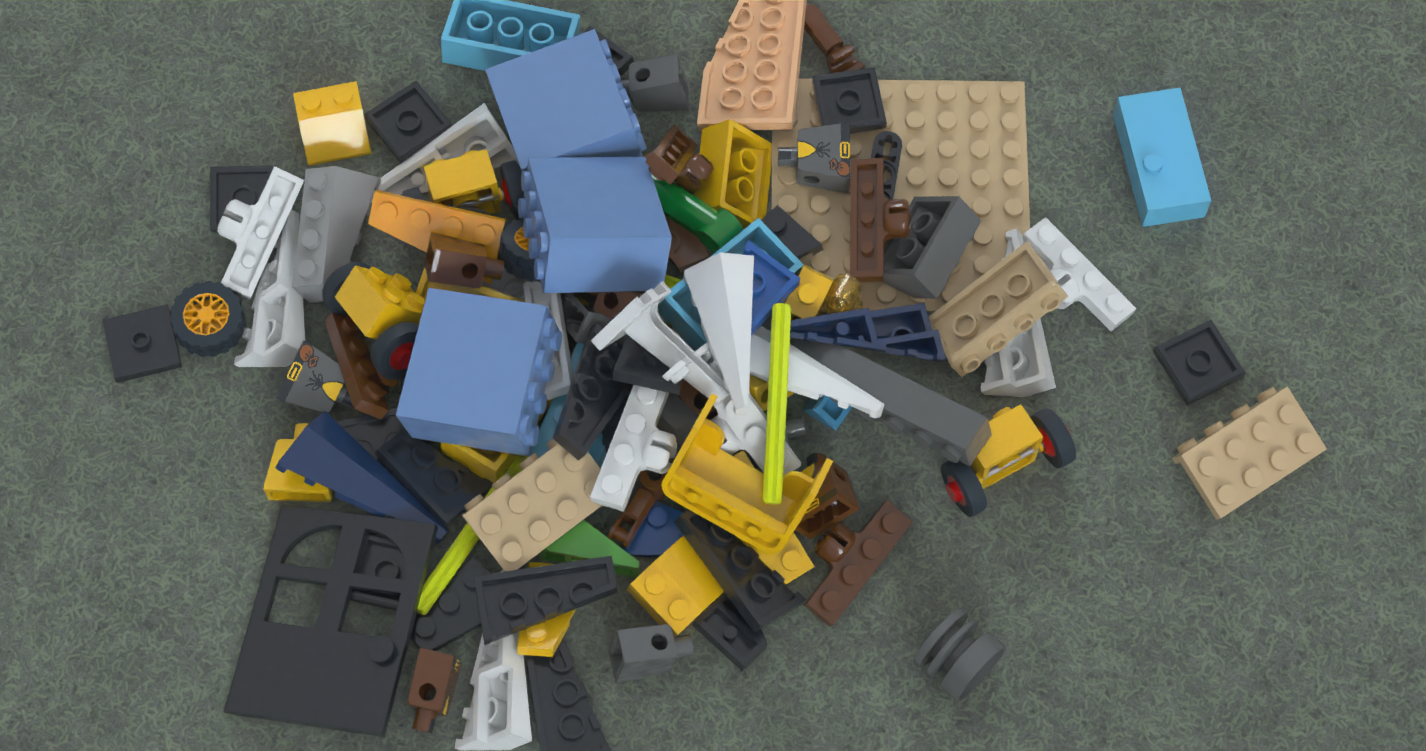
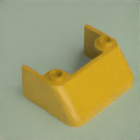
[661,393,833,553]

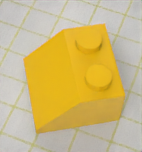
[293,81,372,166]

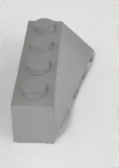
[292,166,381,303]

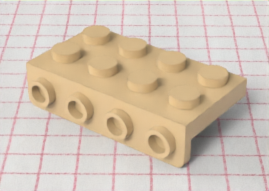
[929,241,1068,377]
[1172,386,1327,519]
[462,439,602,572]

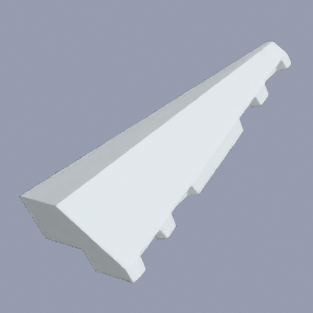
[370,103,520,203]
[234,209,305,367]
[981,228,1056,397]
[683,252,754,415]
[707,326,884,418]
[455,570,532,750]

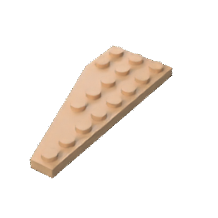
[697,0,807,131]

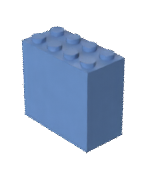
[485,29,647,171]
[518,157,672,293]
[396,288,562,457]

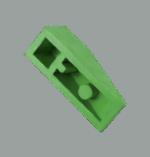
[538,519,640,578]

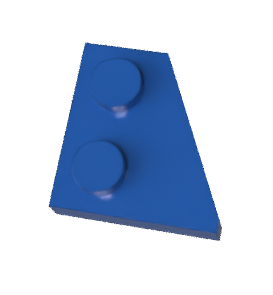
[622,500,683,558]

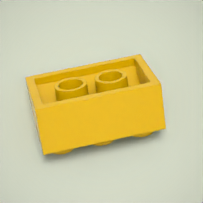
[694,119,772,230]

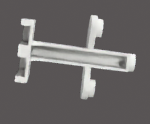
[591,282,730,406]

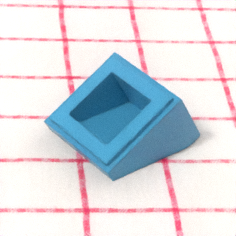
[803,395,852,431]

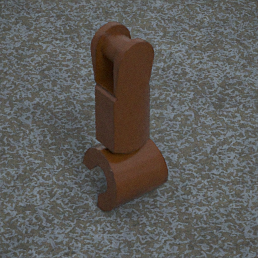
[804,4,865,73]
[608,470,667,549]

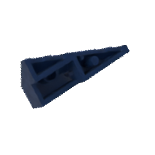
[790,303,946,362]
[275,411,449,544]

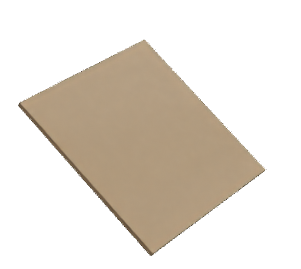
[772,78,1030,313]

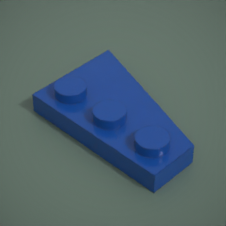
[743,240,800,336]

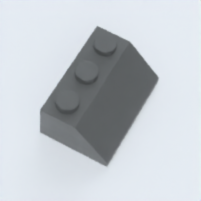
[883,196,981,299]

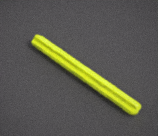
[763,303,791,505]
[417,455,528,615]

